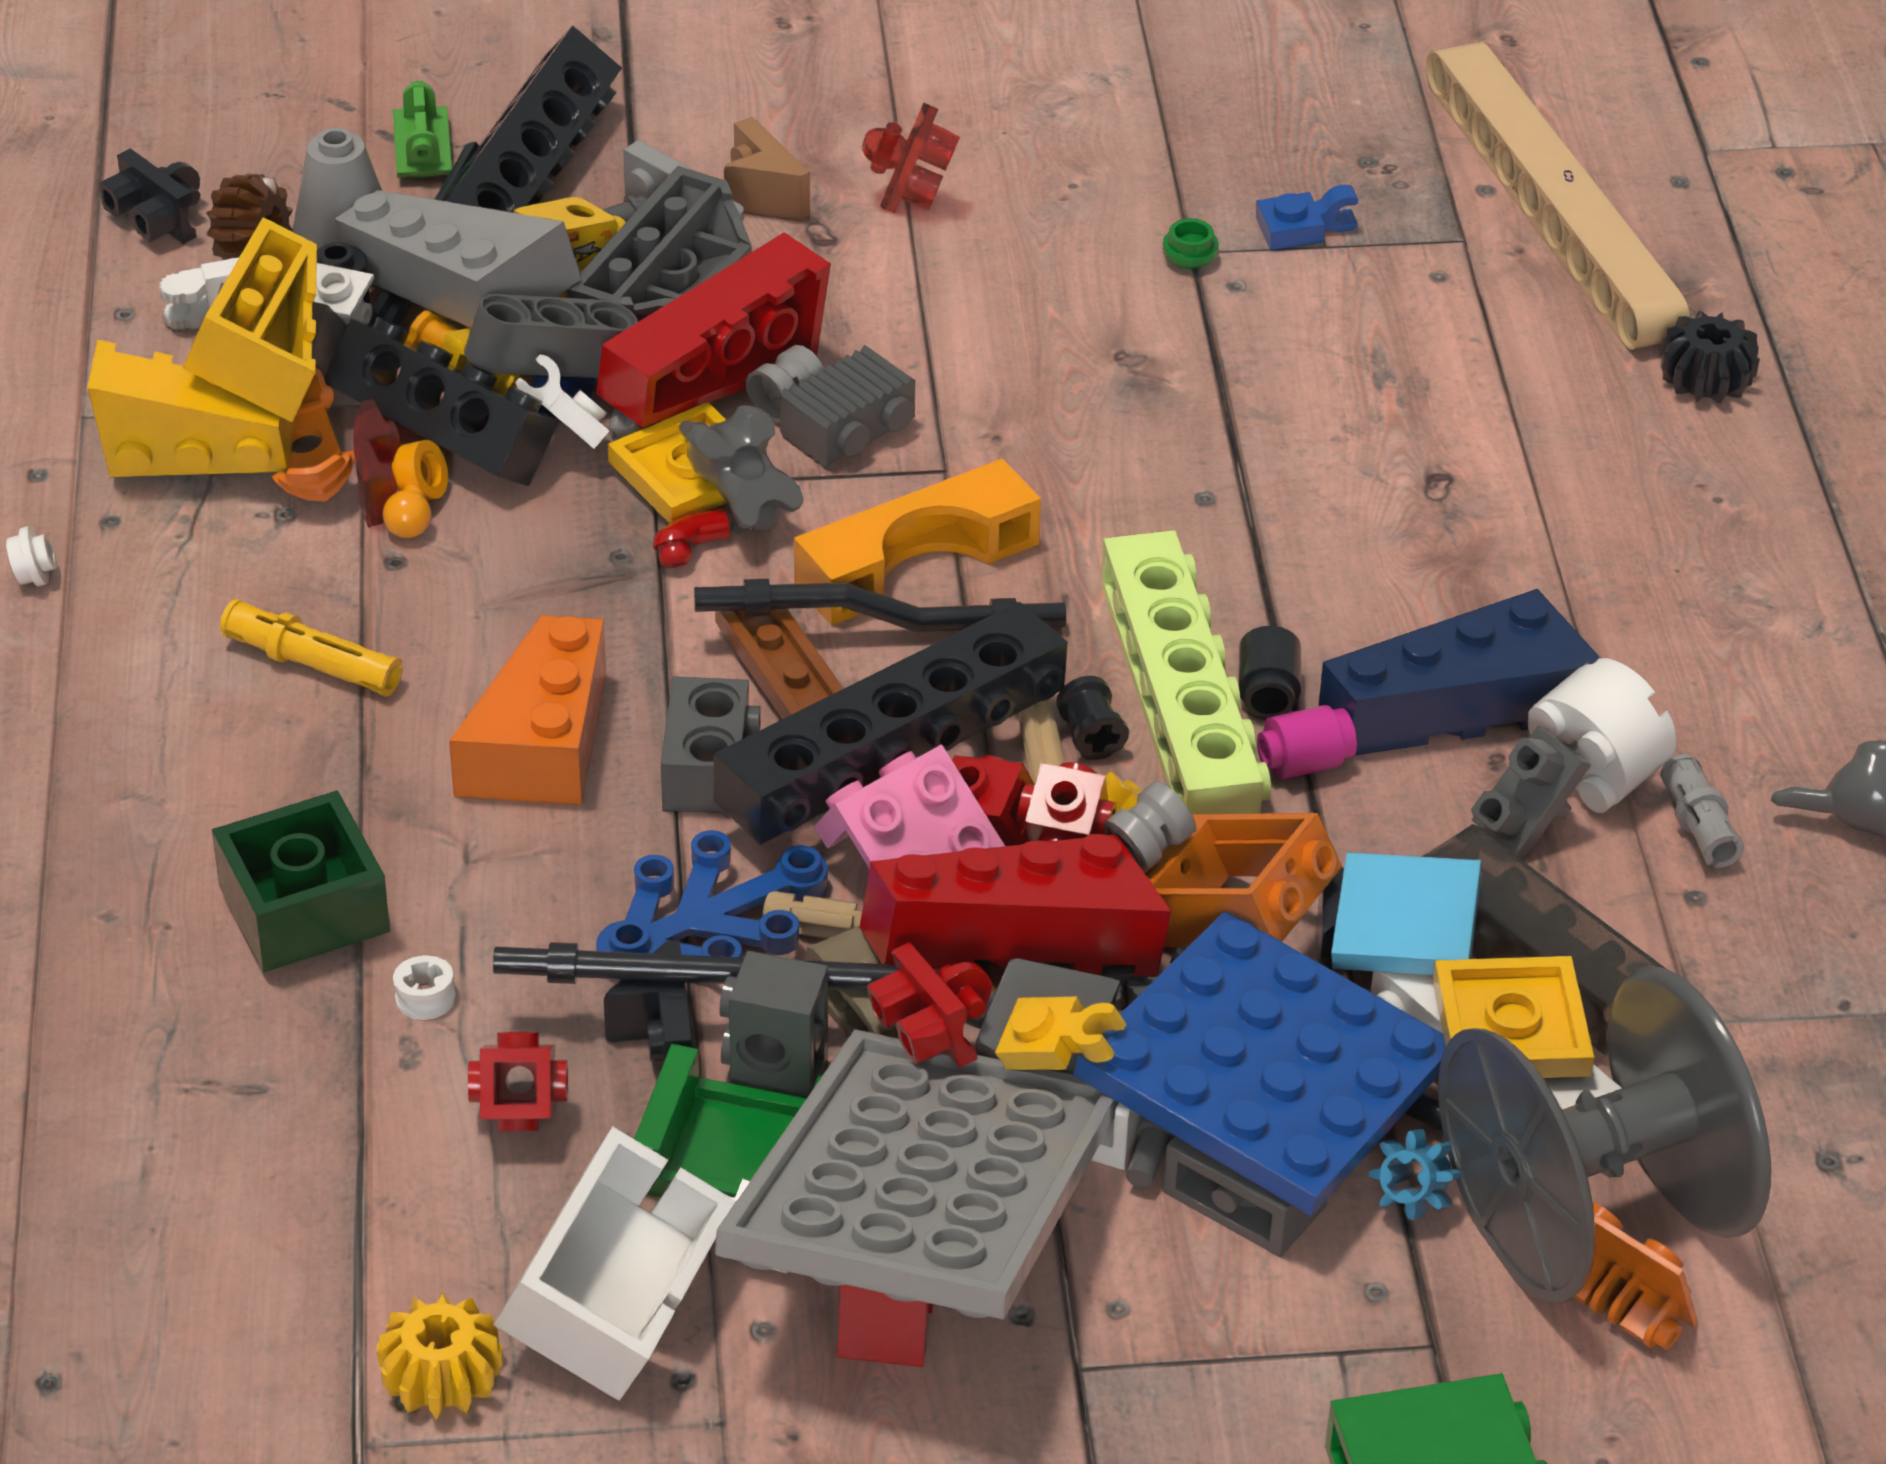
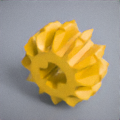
[376,1291,503,1420]

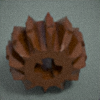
[206,174,293,260]

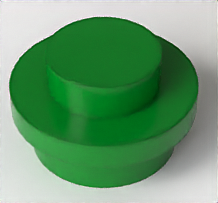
[1162,218,1219,269]

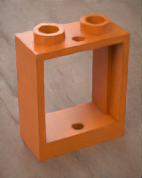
[1145,813,1342,947]

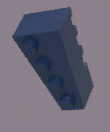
[1318,588,1600,755]

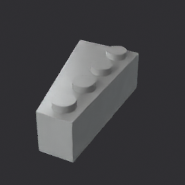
[335,190,582,328]

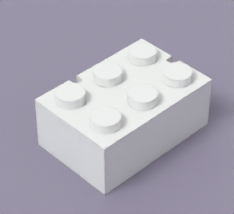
[493,1126,736,1401]

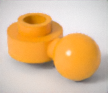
[383,440,448,539]

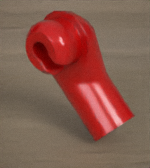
[653,508,730,568]

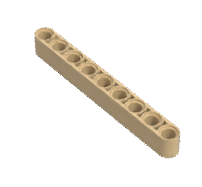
[1426,42,1690,350]

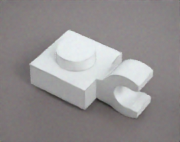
[515,354,609,449]

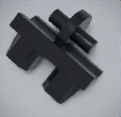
[99,148,201,244]

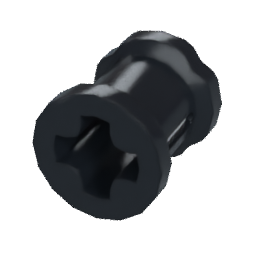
[1056,675,1129,760]

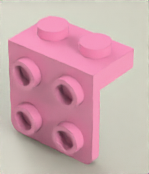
[814,744,1005,868]

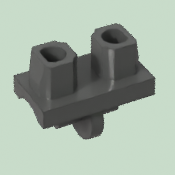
[1471,725,1591,860]

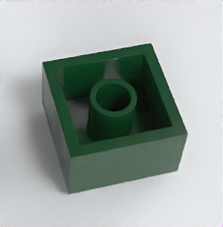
[211,790,390,973]

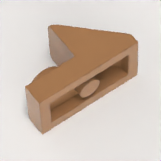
[724,117,810,221]

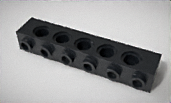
[440,25,622,213]
[714,601,1068,845]

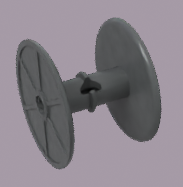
[1438,966,1771,1303]

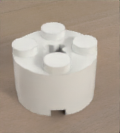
[1528,658,1677,813]

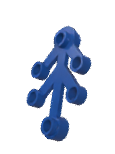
[596,830,828,980]

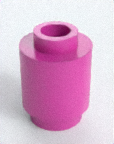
[1257,705,1357,780]

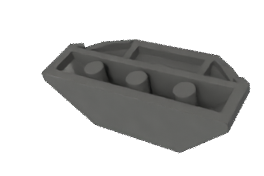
[567,166,751,322]

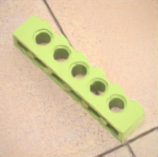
[1101,530,1271,814]

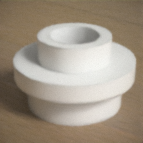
[6,525,57,587]

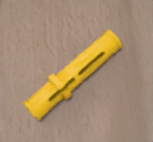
[220,599,403,697]

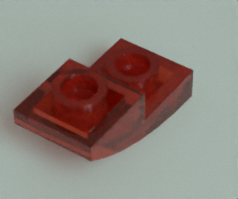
[353,399,401,527]

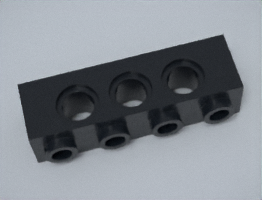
[324,317,559,486]

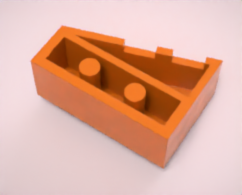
[449,615,606,805]

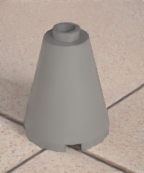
[292,128,382,287]

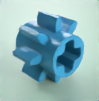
[1369,1129,1463,1220]

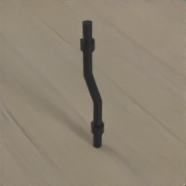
[694,579,1066,632]

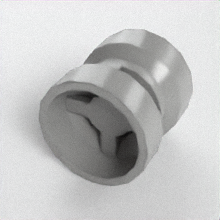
[746,345,825,423]
[1103,781,1197,873]

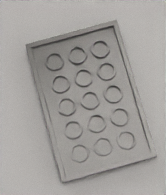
[715,1029,1119,1320]

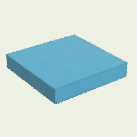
[1331,852,1481,975]

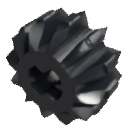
[1660,311,1760,404]

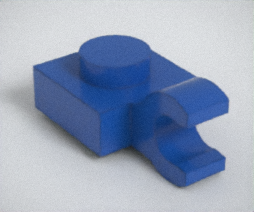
[1256,185,1358,251]

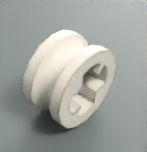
[393,955,456,1020]

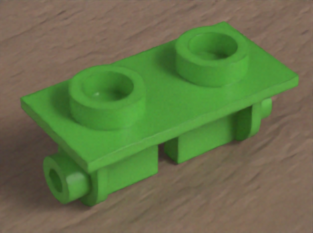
[393,81,452,178]

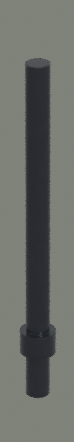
[493,942,896,991]

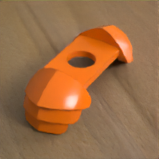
[272,368,355,502]

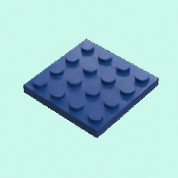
[1073,911,1446,1216]

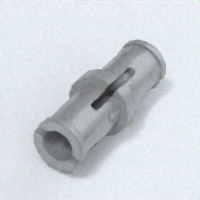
[1660,754,1744,868]

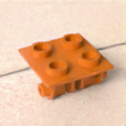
[1572,1202,1698,1350]

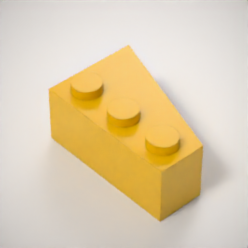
[183,217,317,422]
[87,339,296,477]

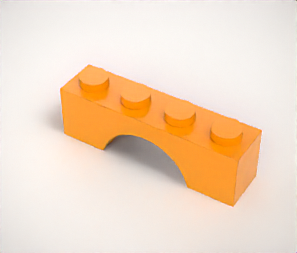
[794,458,1041,626]

